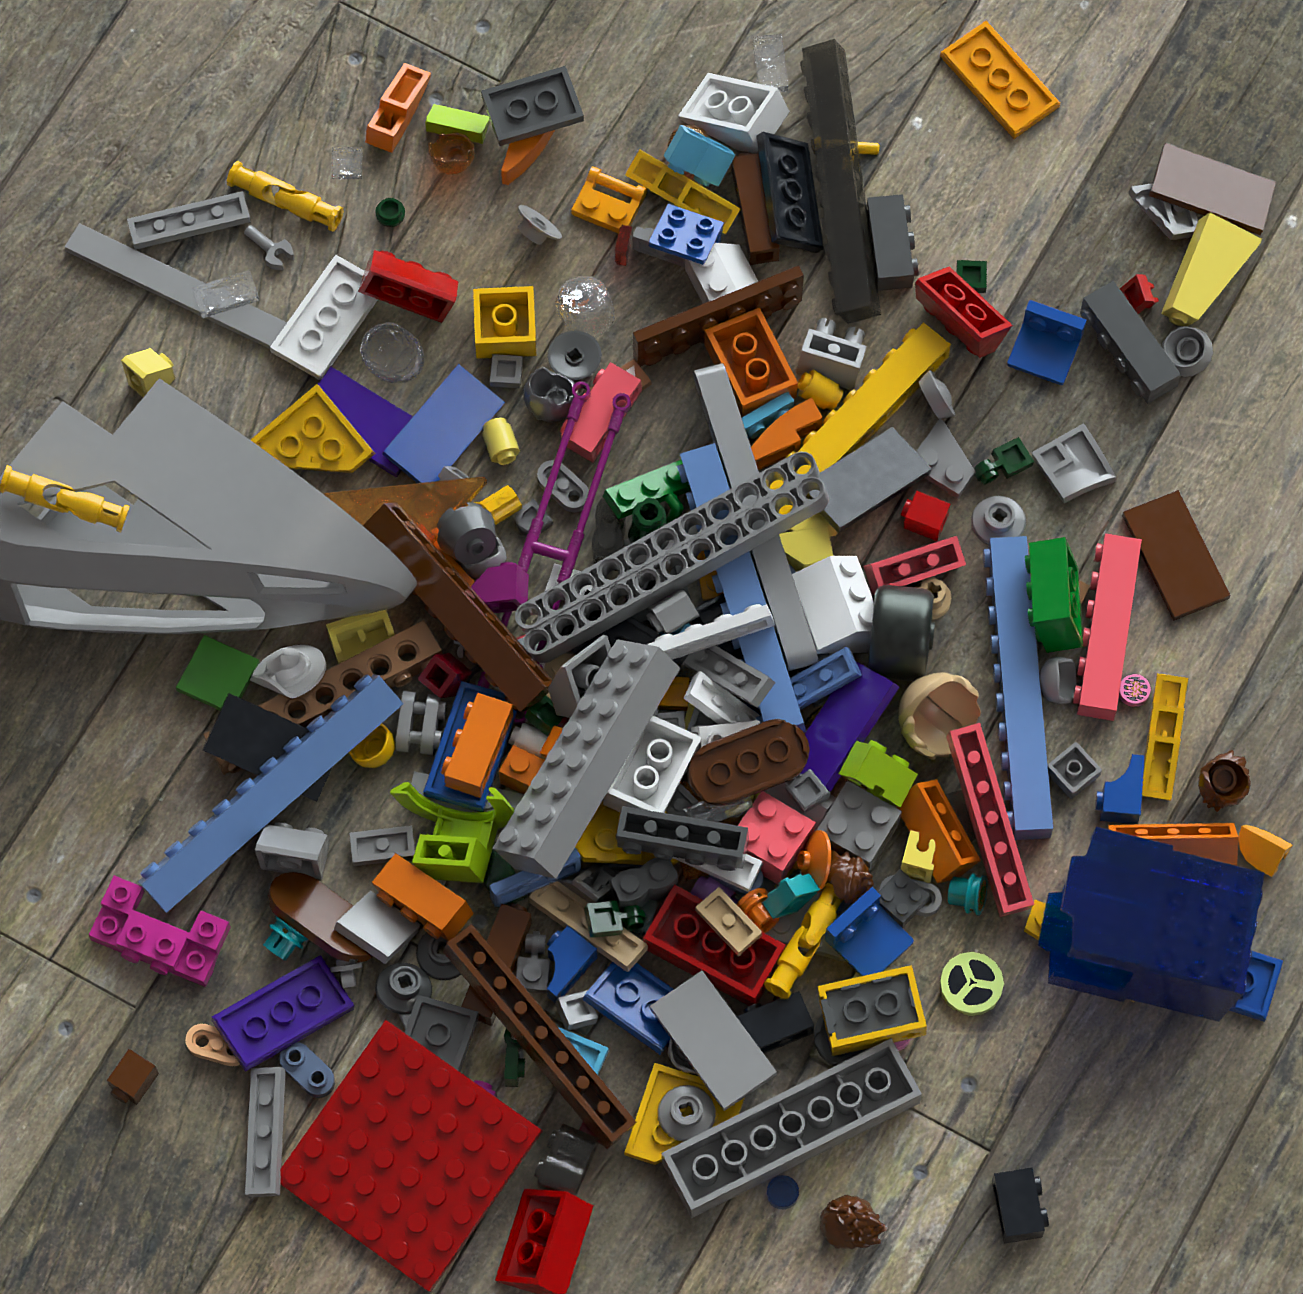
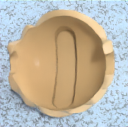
[898,672,981,761]

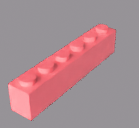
[1073,533,1142,721]
[946,723,1034,917]

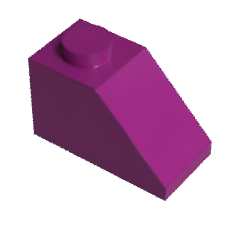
[471,562,529,613]

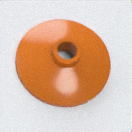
[797,830,832,893]

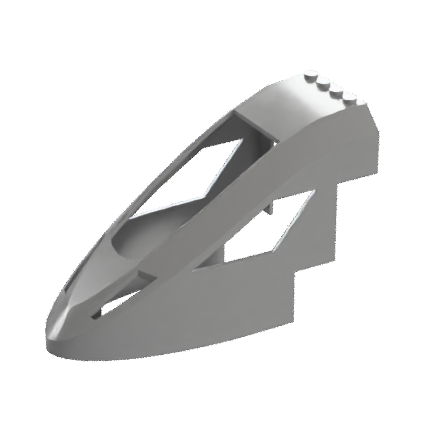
[0,378,417,634]

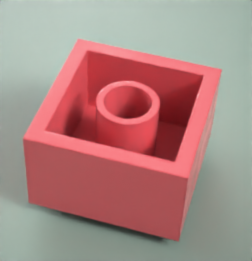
[738,791,816,885]

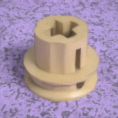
[914,577,951,620]

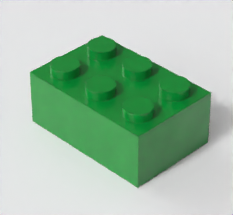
[1025,537,1083,653]

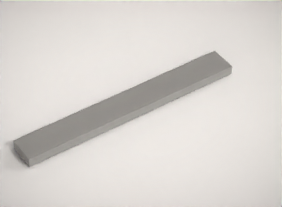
[65,223,287,349]

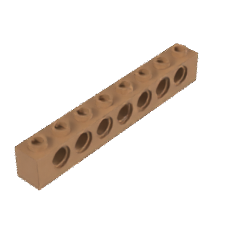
[203,620,442,775]

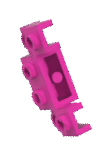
[89,875,231,987]

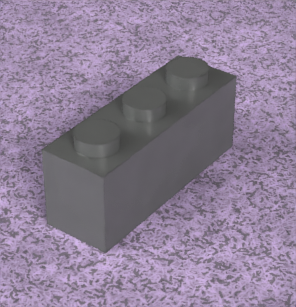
[866,194,919,291]

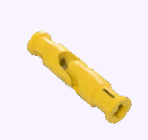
[227,161,344,232]
[0,465,130,533]
[764,883,844,999]

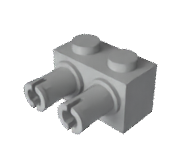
[796,318,867,390]

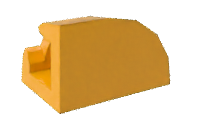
[1238,825,1293,877]

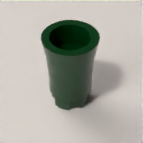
[628,498,670,550]

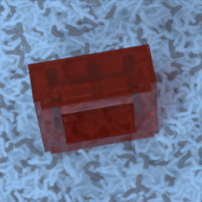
[615,225,632,266]

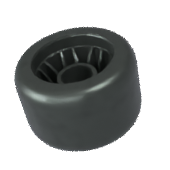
[868,585,935,681]

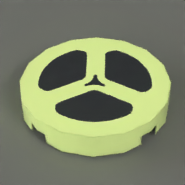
[940,952,1004,1016]

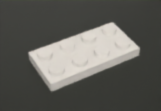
[270,255,378,380]

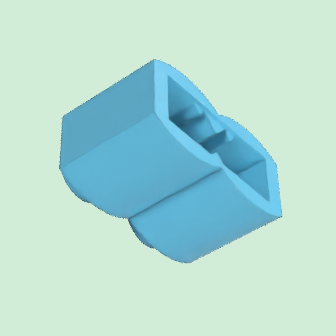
[664,125,736,187]

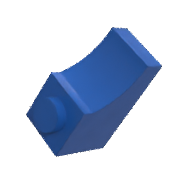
[1095,754,1144,824]
[546,925,598,1003]

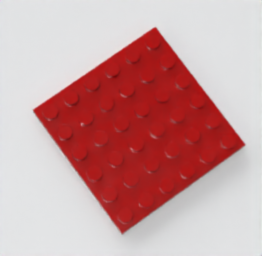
[280,1019,543,1292]

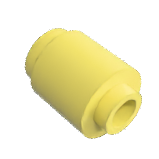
[482,418,520,465]

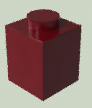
[418,653,472,698]

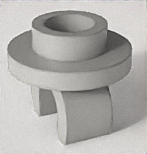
[330,959,363,988]

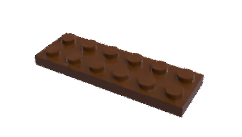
[633,265,804,367]

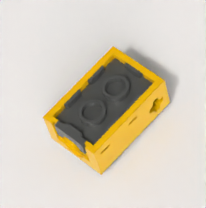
[818,965,927,1056]

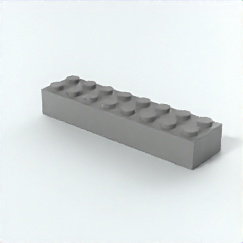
[493,640,680,879]
[662,1038,922,1219]

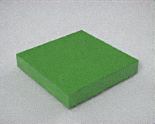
[176,635,260,710]

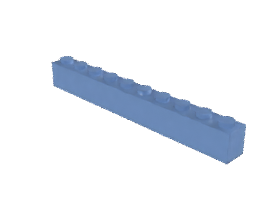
[677,443,806,732]
[983,536,1053,840]
[138,674,403,913]

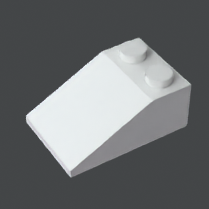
[678,73,790,154]

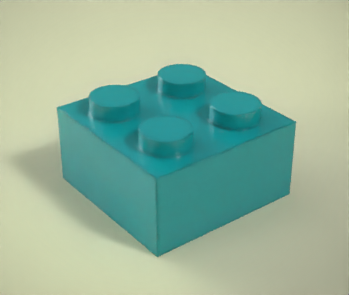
[763,874,820,919]

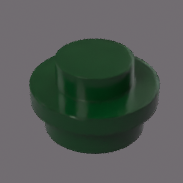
[375,198,405,227]

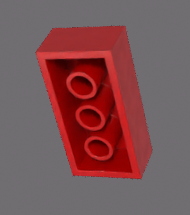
[643,884,786,1006]

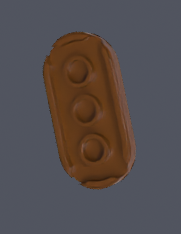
[687,719,810,806]
[268,872,373,962]

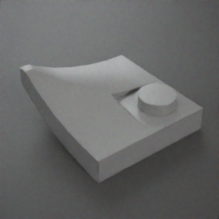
[1032,423,1116,504]

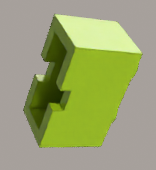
[839,740,918,807]

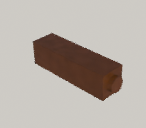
[731,152,780,265]
[461,903,532,1026]

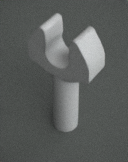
[244,225,294,271]

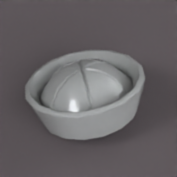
[1162,326,1213,377]
[918,370,955,419]

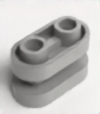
[396,691,446,755]

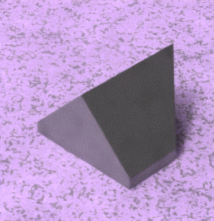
[558,863,620,903]

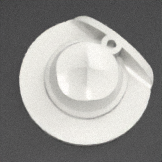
[250,645,326,698]

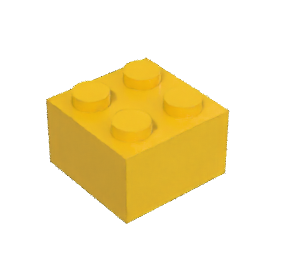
[473,286,537,359]

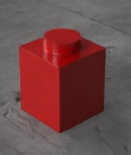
[901,491,951,541]

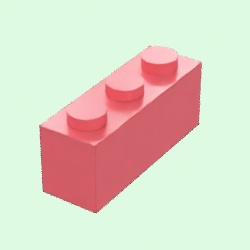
[560,362,642,463]
[863,536,966,595]

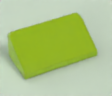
[425,104,490,144]

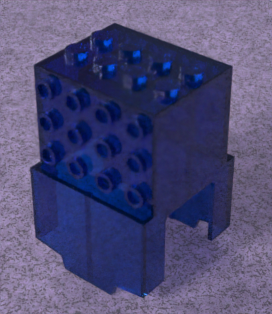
[1038,827,1265,1022]

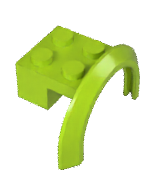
[390,782,514,883]

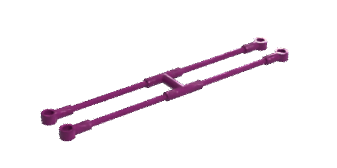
[477,381,631,725]

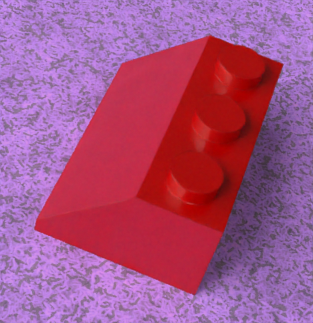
[358,250,459,323]
[915,266,1013,358]
[495,1189,594,1294]

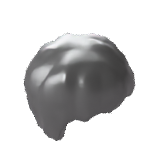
[524,366,579,422]

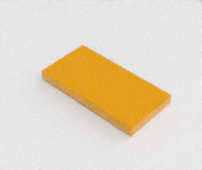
[940,21,1060,139]

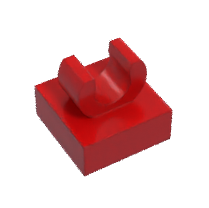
[1119,274,1159,314]

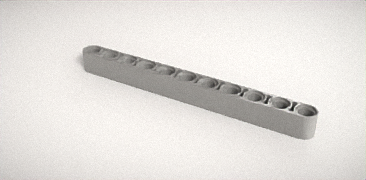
[693,363,818,671]
[515,451,820,634]
[524,476,829,663]

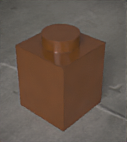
[107,1049,159,1105]

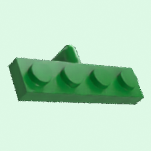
[602,460,691,523]

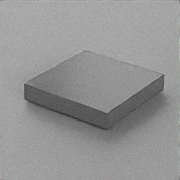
[334,890,421,964]

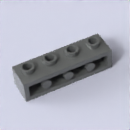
[1080,281,1181,404]
[616,806,749,871]

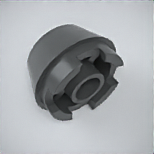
[437,502,496,564]

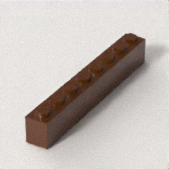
[363,502,552,712]
[443,924,637,1149]

